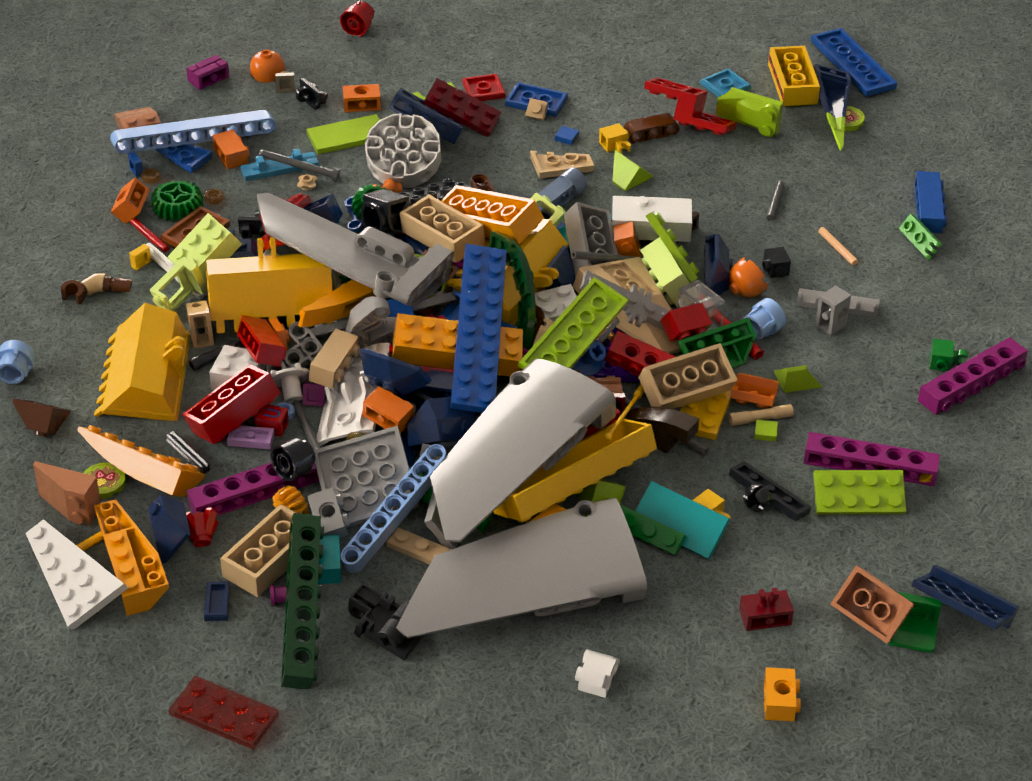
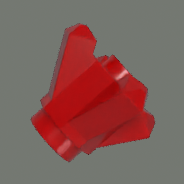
[186,507,219,547]

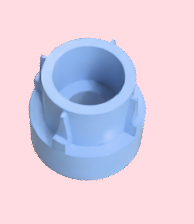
[743,298,786,340]
[0,340,35,384]

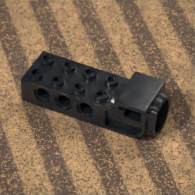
[361,179,475,234]

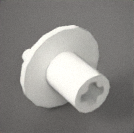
[270,363,310,403]

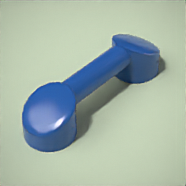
[345,196,364,233]

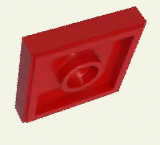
[462,74,506,101]

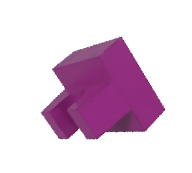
[303,383,325,406]

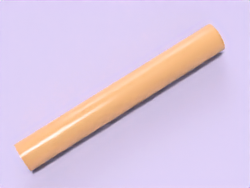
[818,227,859,266]

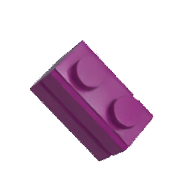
[186,55,229,90]

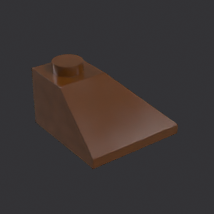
[13,398,71,437]

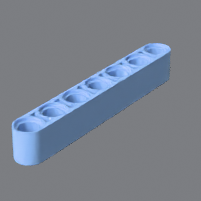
[341,444,447,573]

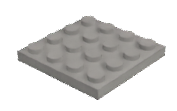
[314,426,419,528]

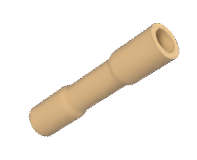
[728,404,794,426]

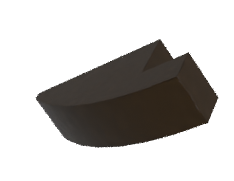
[624,407,699,454]

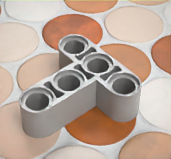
[267,322,323,375]

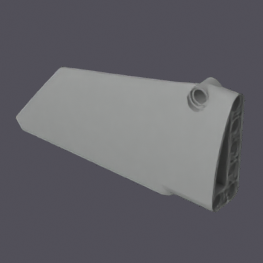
[257,193,454,306]
[430,359,616,542]
[396,498,647,638]

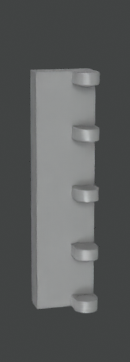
[796,288,880,317]

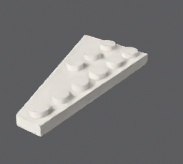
[26,519,129,630]

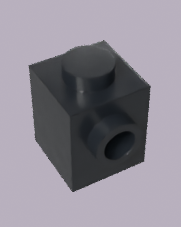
[762,246,791,278]

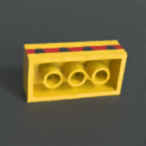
[768,46,820,106]

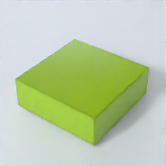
[755,419,778,442]

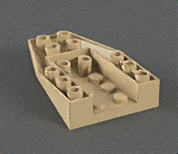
[573,257,682,354]

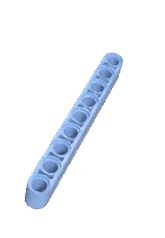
[110,110,276,153]

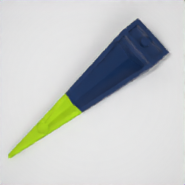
[814,63,851,151]

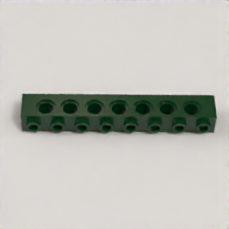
[281,513,324,689]

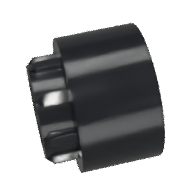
[270,438,316,481]

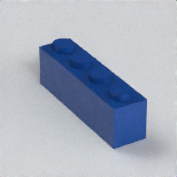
[914,171,947,233]

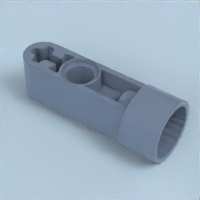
[538,167,588,216]

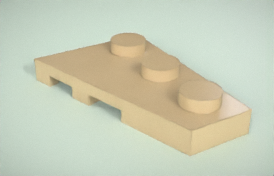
[530,151,594,179]

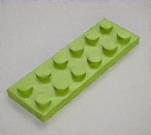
[518,277,628,370]

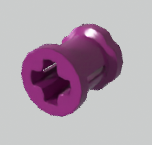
[270,585,286,606]

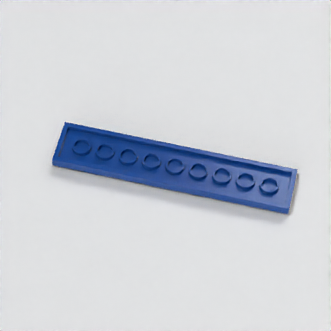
[450,244,507,413]

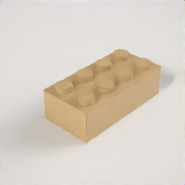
[400,195,485,263]
[638,343,738,409]
[220,504,308,597]

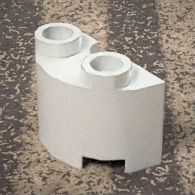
[575,649,620,698]

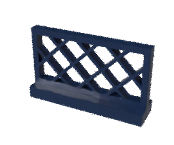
[388,88,464,144]
[912,565,1019,630]

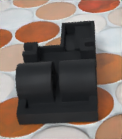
[348,582,425,661]

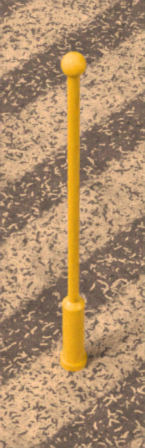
[604,382,645,441]

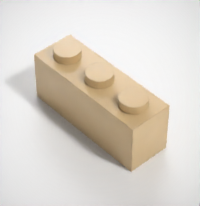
[309,329,360,389]

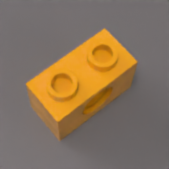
[764,667,801,721]

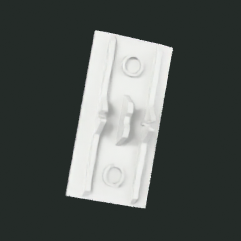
[316,343,391,446]

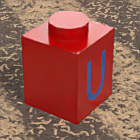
[254,405,289,437]

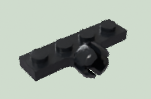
[729,461,812,521]

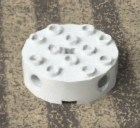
[365,113,442,188]

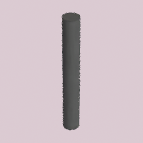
[766,181,784,220]

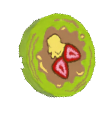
[828,106,865,132]
[84,462,126,499]

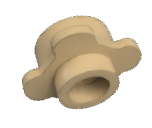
[297,174,317,191]

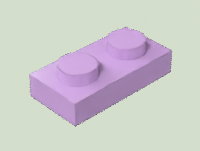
[227,426,275,450]

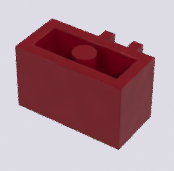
[739,587,794,631]

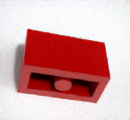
[660,302,713,342]

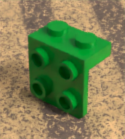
[888,592,942,653]

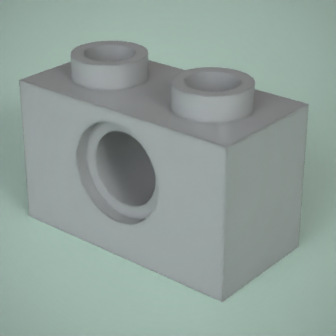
[815,285,851,336]
[307,487,350,538]

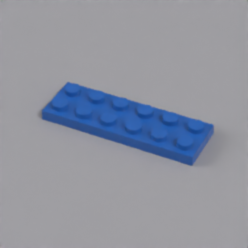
[811,28,897,97]

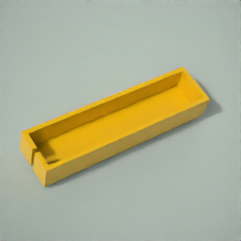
[494,419,657,522]

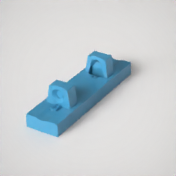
[241,149,319,181]

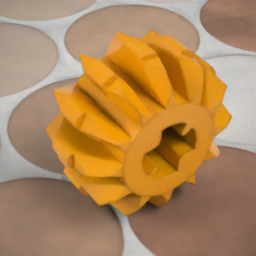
[273,485,309,514]

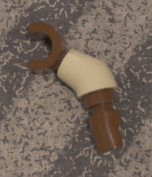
[61,273,132,304]

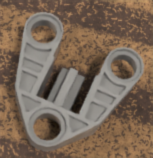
[345,297,396,347]

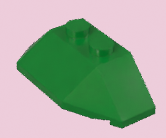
[678,317,757,368]

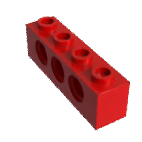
[604,330,675,376]

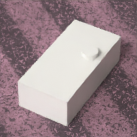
[612,196,692,242]

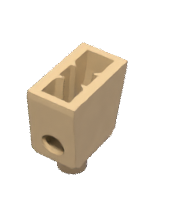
[186,301,214,348]

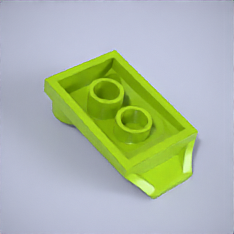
[716,87,783,137]

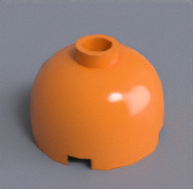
[250,50,286,83]
[729,257,768,298]

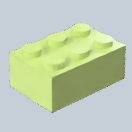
[168,213,242,283]
[640,237,699,308]

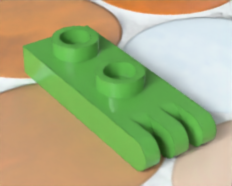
[899,213,942,260]

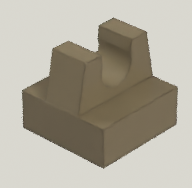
[275,71,295,93]

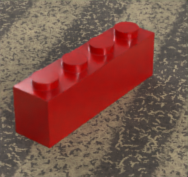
[237,315,286,367]

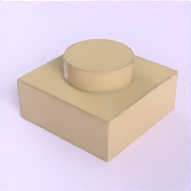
[525,98,549,121]

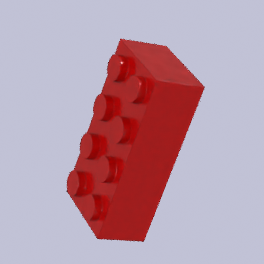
[182,364,281,445]

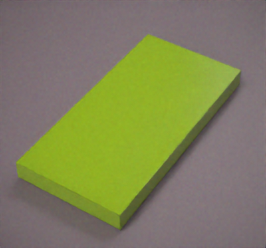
[306,114,380,154]

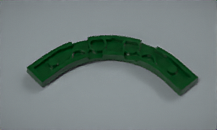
[489,231,537,350]

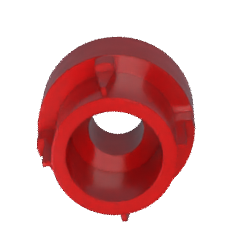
[340,0,375,37]

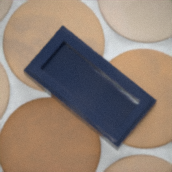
[204,581,231,621]

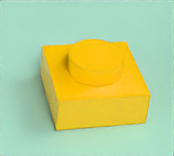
[129,244,151,271]

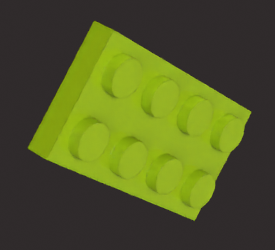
[646,211,700,283]
[813,470,906,515]

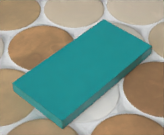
[636,481,730,560]

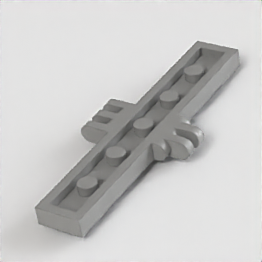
[580,270,669,331]

